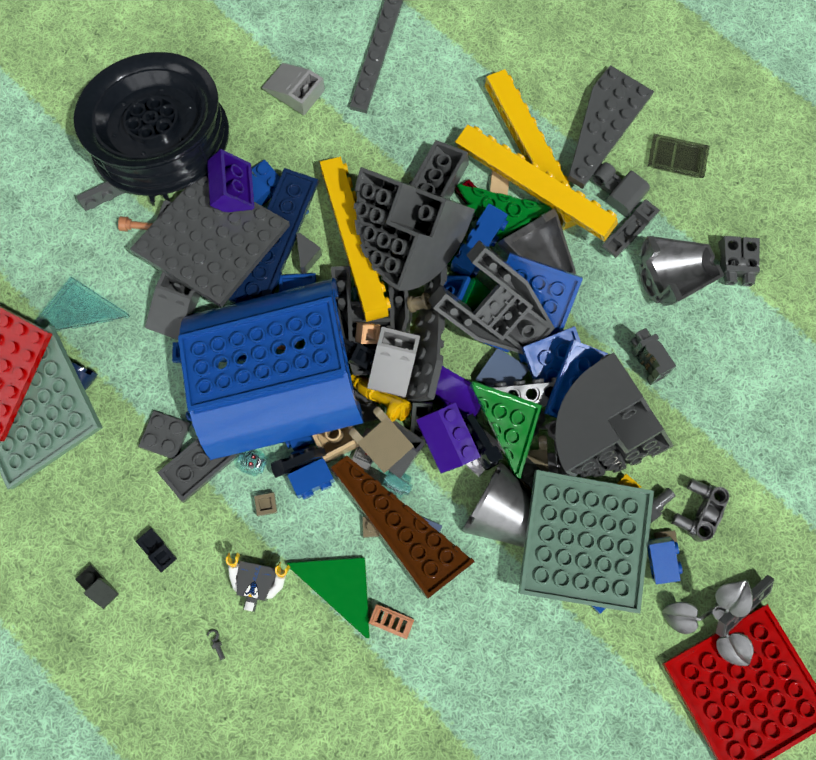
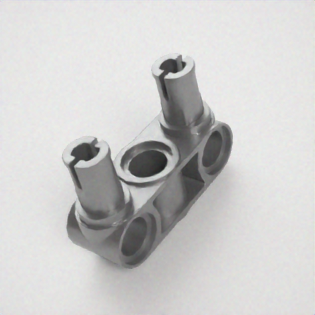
[671,478,730,542]

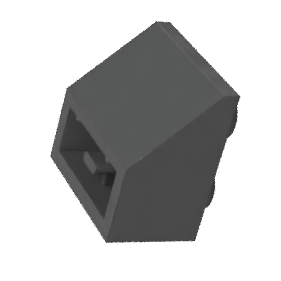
[368,421,426,479]

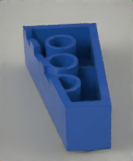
[451,204,509,278]

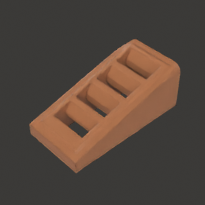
[369,604,414,639]

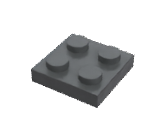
[138,411,191,459]

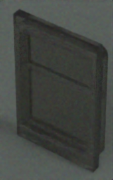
[648,134,710,178]

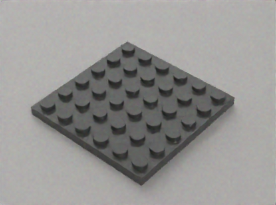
[130,175,290,308]

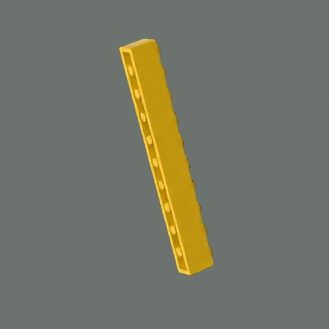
[485,69,577,230]
[455,124,618,242]
[320,156,391,322]

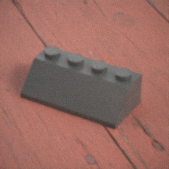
[410,140,469,199]

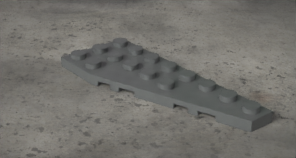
[568,65,654,189]
[398,266,447,403]

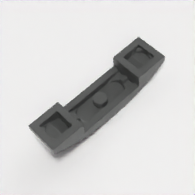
[601,199,660,258]

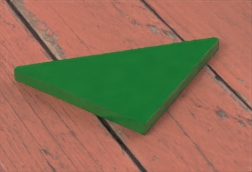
[457,184,552,242]
[470,381,542,478]
[287,558,370,638]

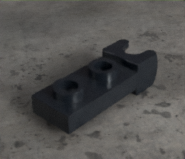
[464,413,503,470]
[271,446,326,478]

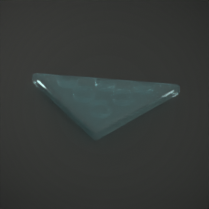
[34,277,130,332]

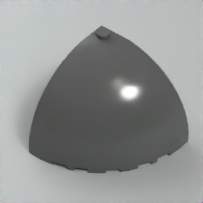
[354,167,475,291]
[555,352,674,478]

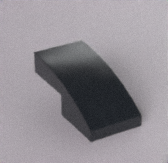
[343,338,375,370]
[135,528,177,572]

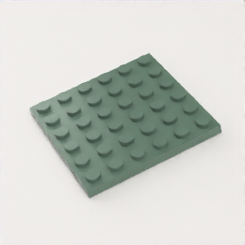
[0,326,103,489]
[518,470,654,614]

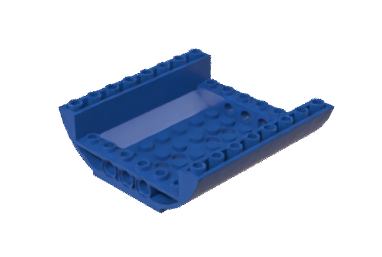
[178,278,364,460]

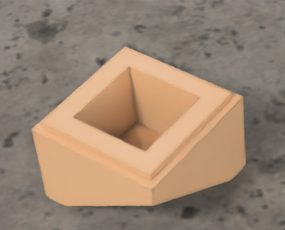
[355,322,380,344]

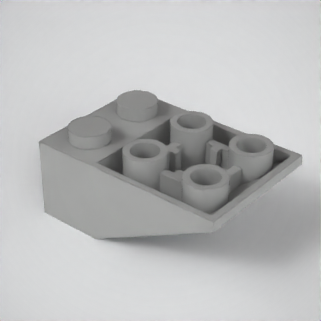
[262,63,325,115]
[367,327,420,398]

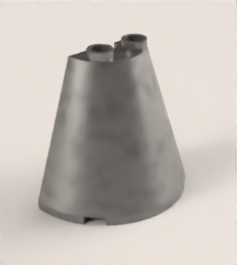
[498,208,576,274]
[639,236,724,306]
[462,462,532,547]

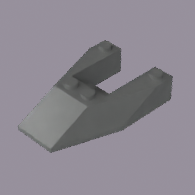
[428,240,555,355]
[331,266,409,376]

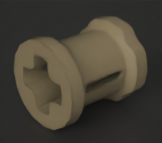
[407,292,431,313]

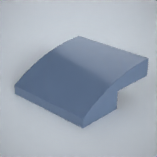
[476,348,529,395]

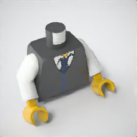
[226,552,290,612]

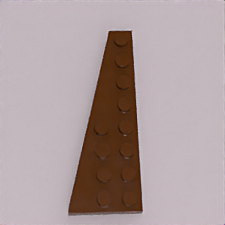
[330,456,475,599]

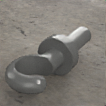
[207,629,225,660]

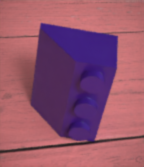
[208,149,255,212]
[433,366,481,419]
[416,402,481,473]

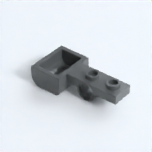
[590,162,650,218]

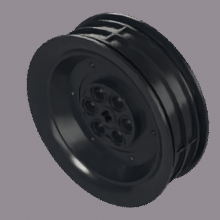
[74,52,229,196]

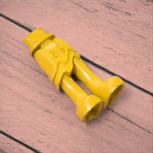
[351,374,412,422]

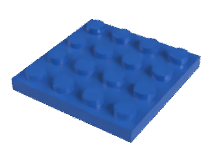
[507,252,583,336]

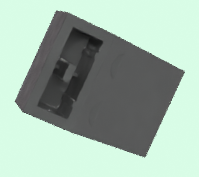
[145,272,201,340]

